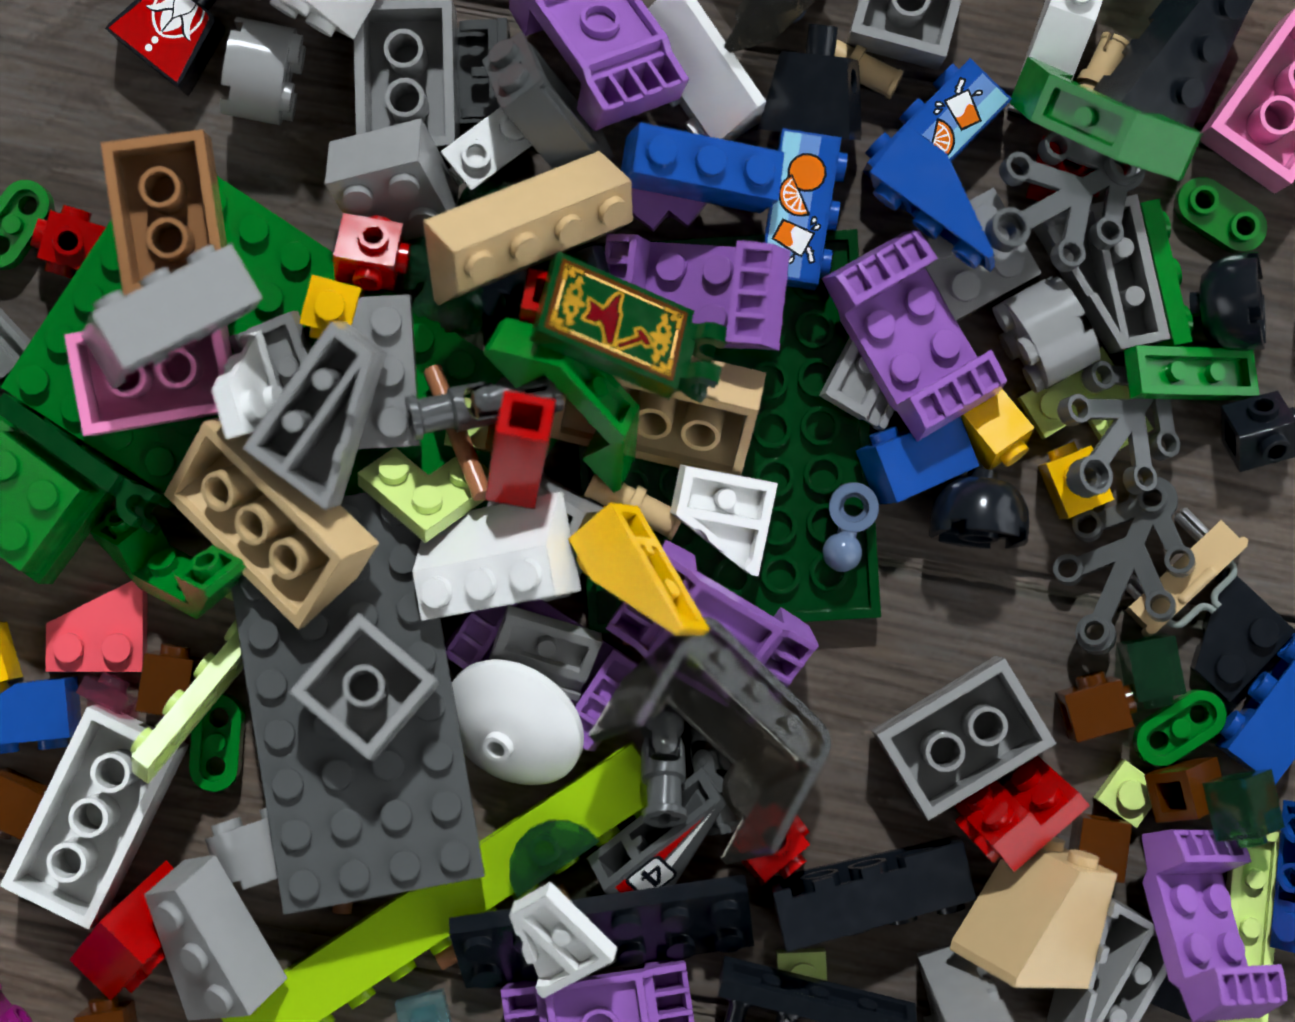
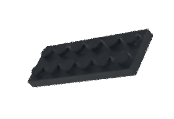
[449,874,754,988]

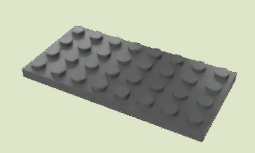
[231,492,485,915]

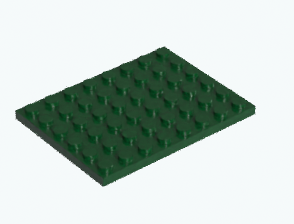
[567,229,881,634]

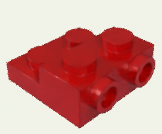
[954,755,1090,872]

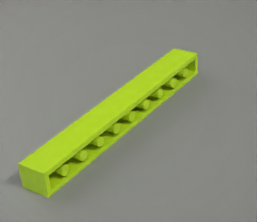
[221,740,647,1022]

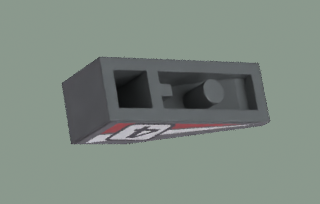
[587,768,726,894]

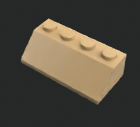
[424,151,633,306]
[549,355,766,476]
[164,417,379,629]

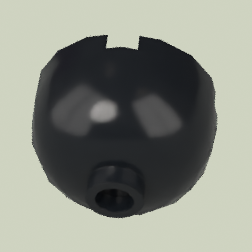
[1189,252,1266,351]
[929,469,1029,549]

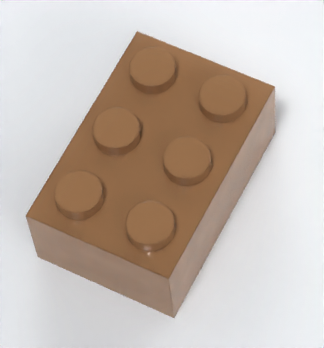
[100,129,227,296]

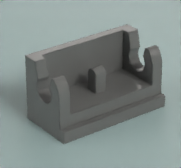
[457,18,511,126]

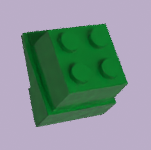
[0,415,116,584]

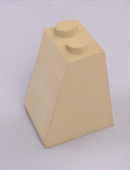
[950,836,1117,989]

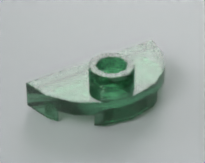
[509,819,600,897]

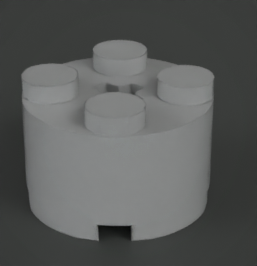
[220,16,306,126]
[992,276,1101,393]
[205,808,278,890]

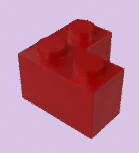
[69,860,174,1000]

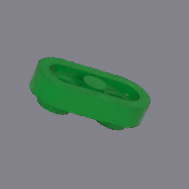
[1174,177,1267,254]
[0,180,54,270]
[1133,689,1227,766]
[189,693,245,792]

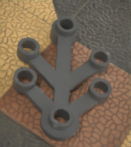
[985,131,1146,272]
[1057,360,1181,498]
[1053,477,1196,655]

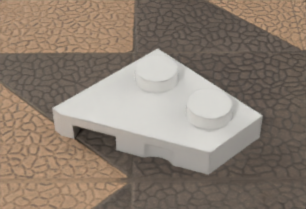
[212,330,283,439]
[670,464,778,576]
[509,882,617,998]

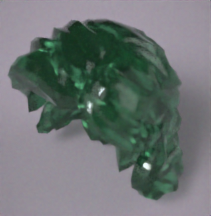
[404,236,484,334]

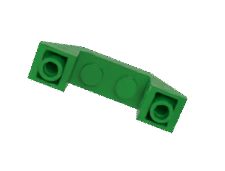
[1010,57,1203,180]
[483,318,640,493]
[90,506,246,619]

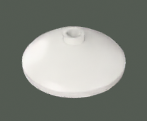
[452,659,584,785]

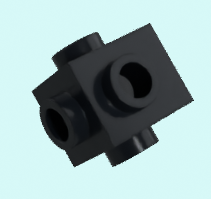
[1221,390,1295,472]

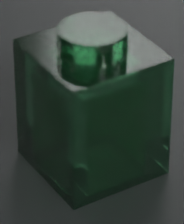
[1116,634,1187,709]
[1203,769,1285,848]

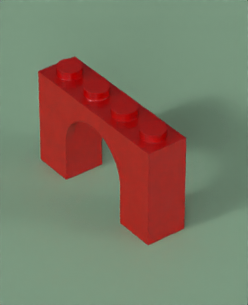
[485,268,556,509]

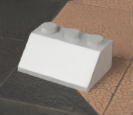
[648,0,766,141]
[412,492,581,621]

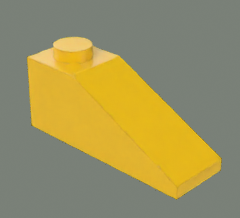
[568,503,710,636]

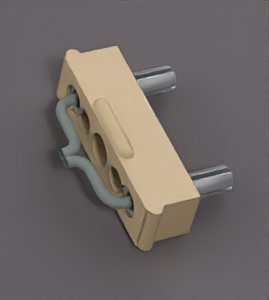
[1125,508,1248,637]

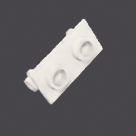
[440,107,532,191]

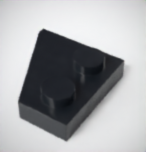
[1190,567,1295,702]

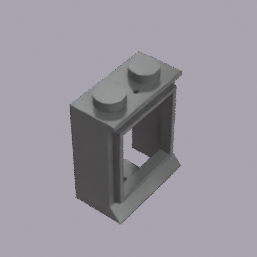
[482,30,614,169]

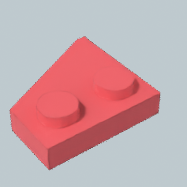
[45,581,148,672]

